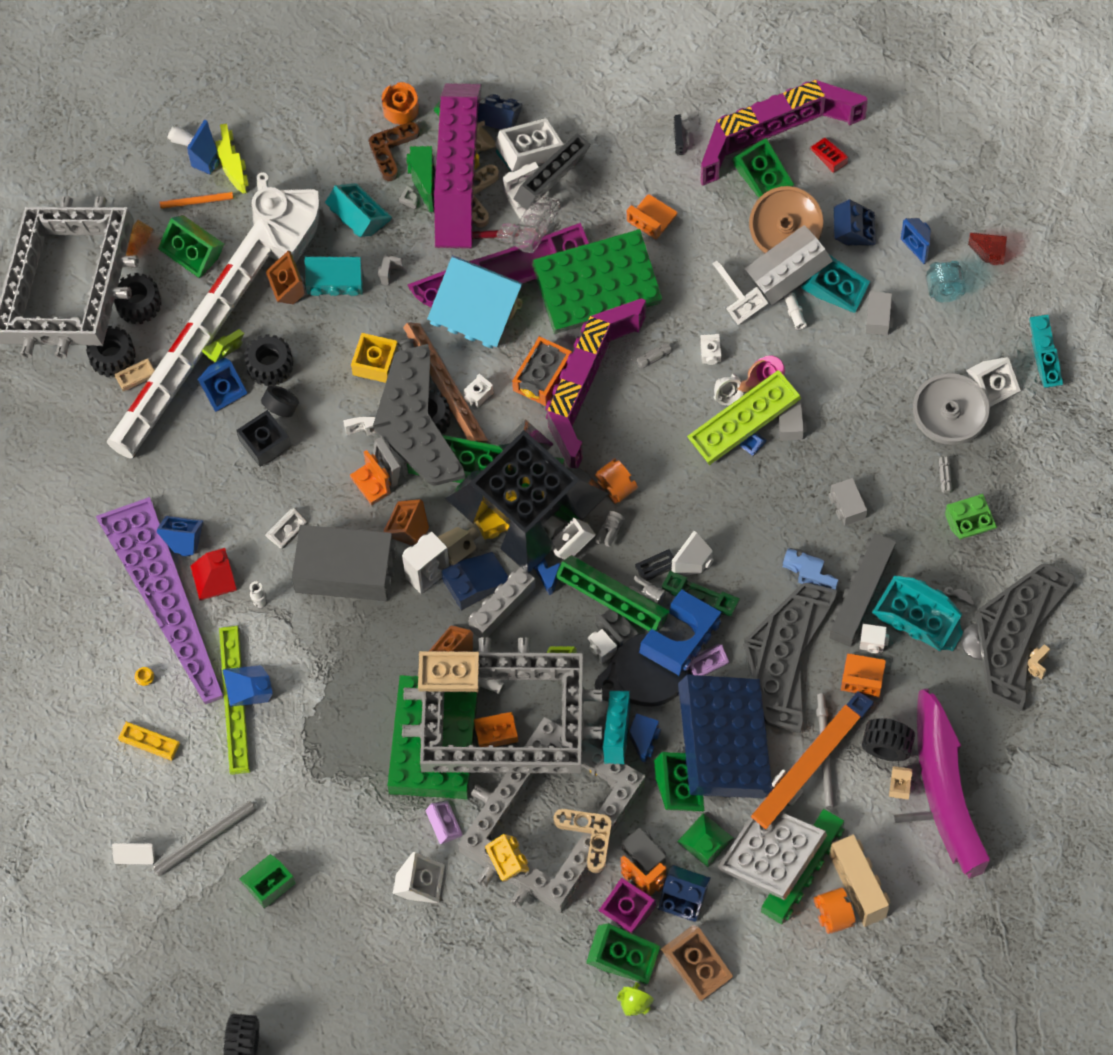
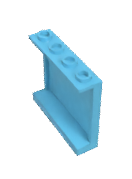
[427,255,522,348]

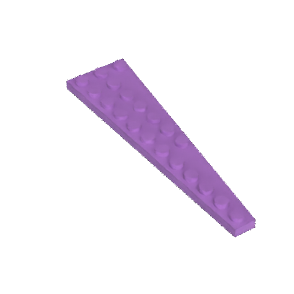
[96,497,223,704]

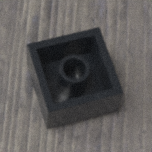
[236,410,291,467]

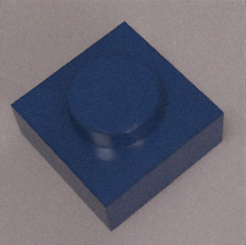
[847,691,874,719]

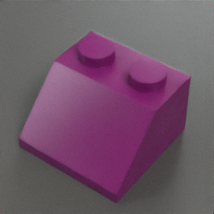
[598,878,657,934]

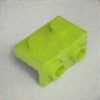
[202,329,245,363]

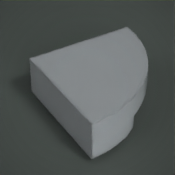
[399,185,418,209]

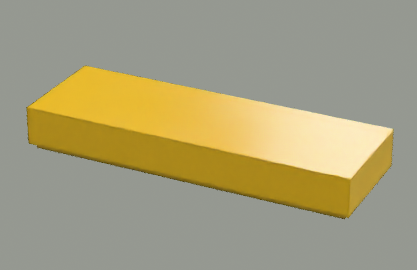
[118,721,180,761]

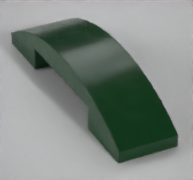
[661,571,740,616]

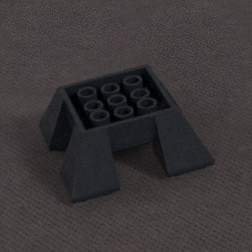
[446,419,608,573]

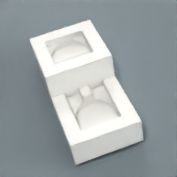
[343,417,375,436]

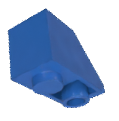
[630,713,661,763]

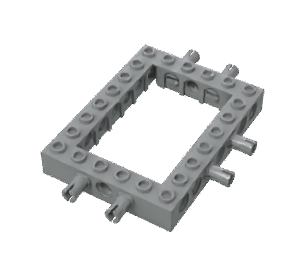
[0,196,139,359]
[402,637,602,773]
[458,717,645,913]

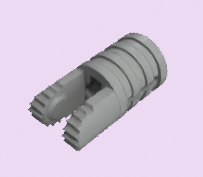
[595,511,625,547]
[629,575,666,605]

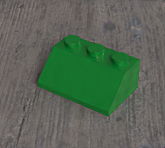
[157,215,225,278]

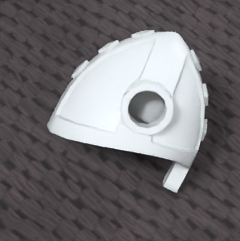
[713,374,743,405]

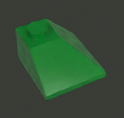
[677,813,734,868]

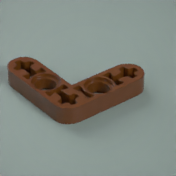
[369,122,419,181]

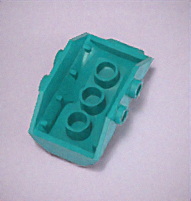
[872,576,963,651]

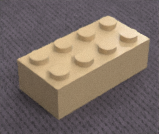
[830,834,890,927]

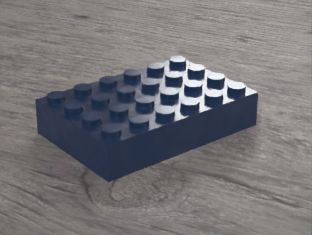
[678,675,773,798]

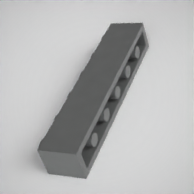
[513,133,591,210]
[828,533,896,647]

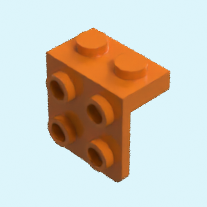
[620,855,666,896]

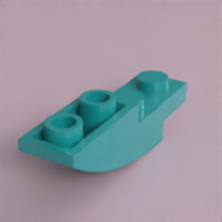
[1029,315,1063,388]

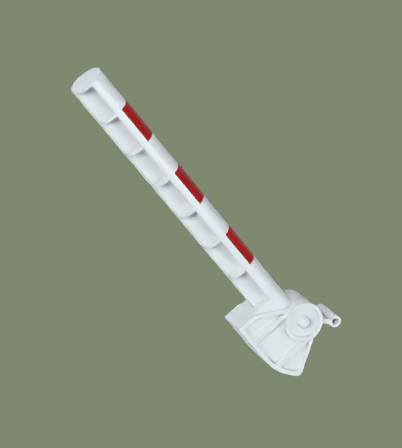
[107,172,319,458]

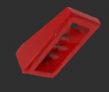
[810,137,848,173]

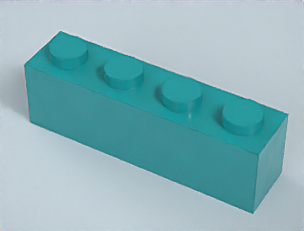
[603,691,631,764]

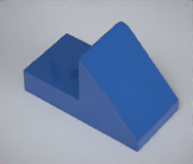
[535,559,561,595]

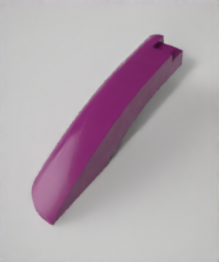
[407,222,589,307]
[917,688,990,879]

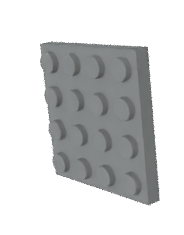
[718,803,827,900]

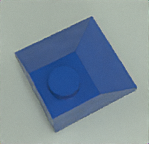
[187,120,219,175]
[900,218,931,264]
[198,357,247,412]
[157,516,203,556]
[223,665,273,707]

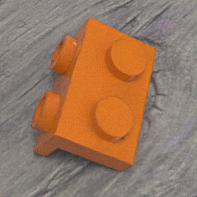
[474,712,519,747]

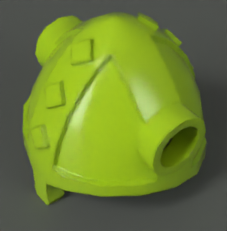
[617,982,654,1016]

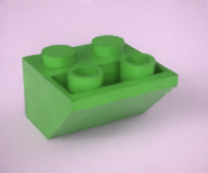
[945,494,997,540]

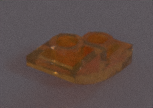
[126,220,154,256]

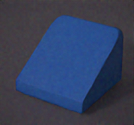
[738,432,767,456]

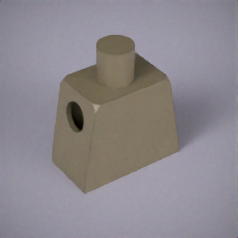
[438,527,480,565]

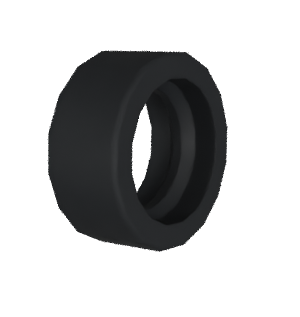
[261,385,299,418]

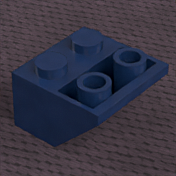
[478,94,522,130]
[833,199,876,246]
[658,865,711,922]

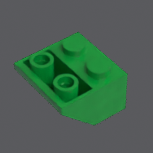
[239,854,295,909]

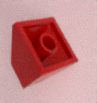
[190,548,237,601]

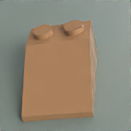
[661,925,733,1001]

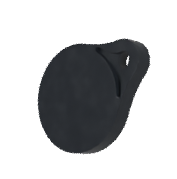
[595,633,687,707]

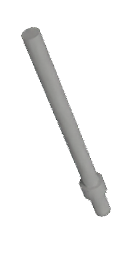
[816,693,833,808]

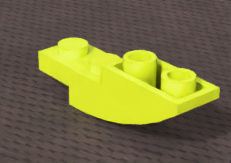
[215,123,248,193]

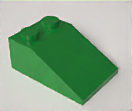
[731,138,794,198]
[406,146,434,212]
[654,752,705,812]
[586,923,660,984]

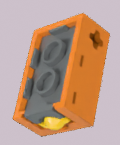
[512,336,572,406]

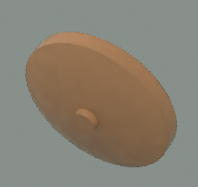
[749,186,823,253]

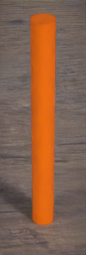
[160,192,233,209]

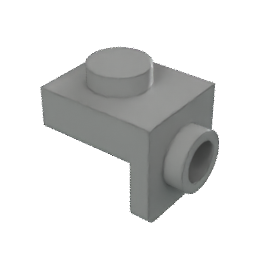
[378,256,403,285]

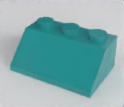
[325,183,392,237]
[305,257,364,296]

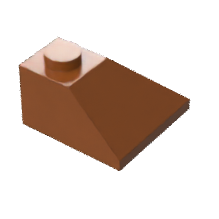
[266,251,305,305]
[384,499,429,545]
[428,625,473,652]

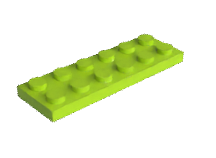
[687,370,801,466]

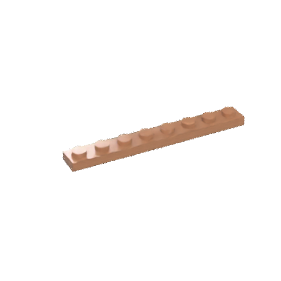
[403,323,488,443]

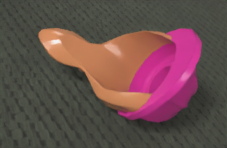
[738,355,785,392]

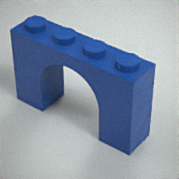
[639,589,721,675]

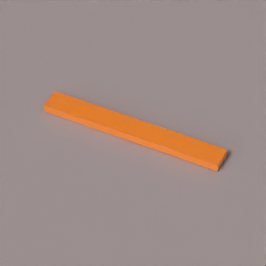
[751,704,860,829]

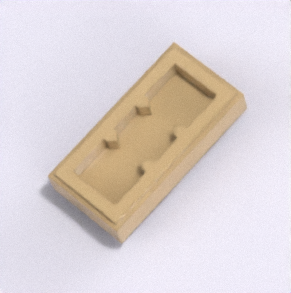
[114,359,155,392]

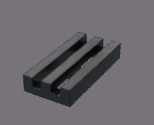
[674,114,683,155]
[635,549,674,581]

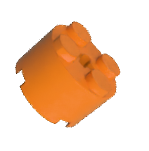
[382,82,419,125]
[595,458,638,504]
[814,887,855,934]

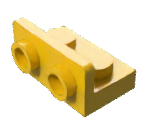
[485,834,529,882]

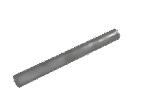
[894,808,974,823]

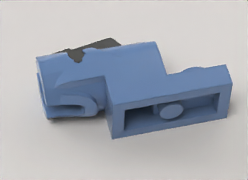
[783,548,838,590]

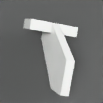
[712,261,768,325]

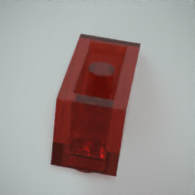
[968,232,1007,265]

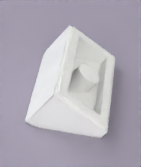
[265,508,307,549]
[112,843,155,865]

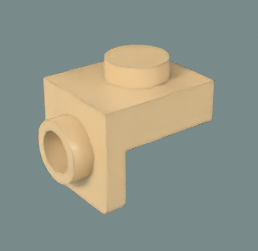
[1027,644,1050,679]
[889,766,912,800]

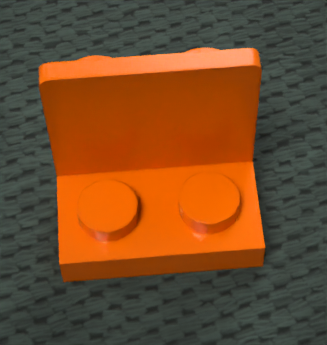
[627,194,677,240]
[350,450,391,505]
[841,654,886,697]

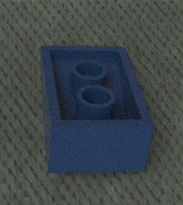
[441,552,508,611]

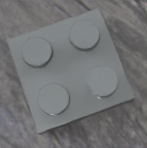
[373,437,401,488]

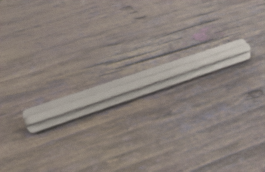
[153,801,255,876]

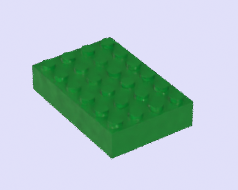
[532,229,662,334]
[387,675,479,800]

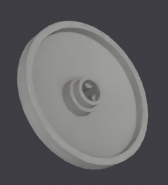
[913,373,989,445]

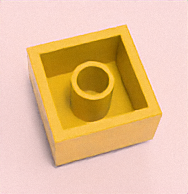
[351,333,399,383]

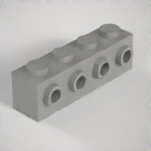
[468,567,536,641]

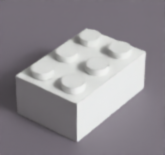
[495,118,564,171]
[402,532,449,594]

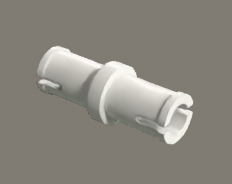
[784,293,807,330]
[250,581,266,608]

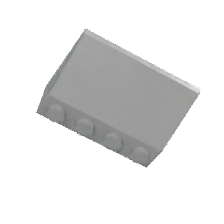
[744,225,832,305]

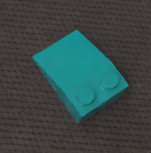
[801,255,870,313]

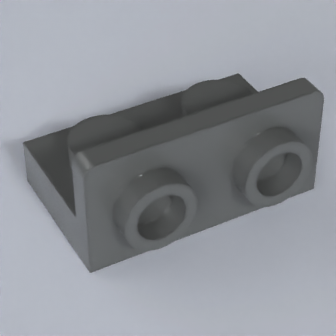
[595,609,638,648]

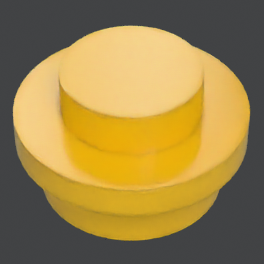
[135,667,154,686]

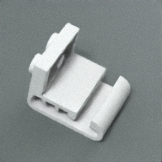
[503,162,557,225]

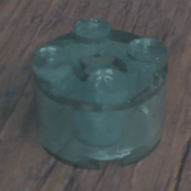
[926,261,966,302]

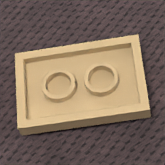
[418,651,479,692]

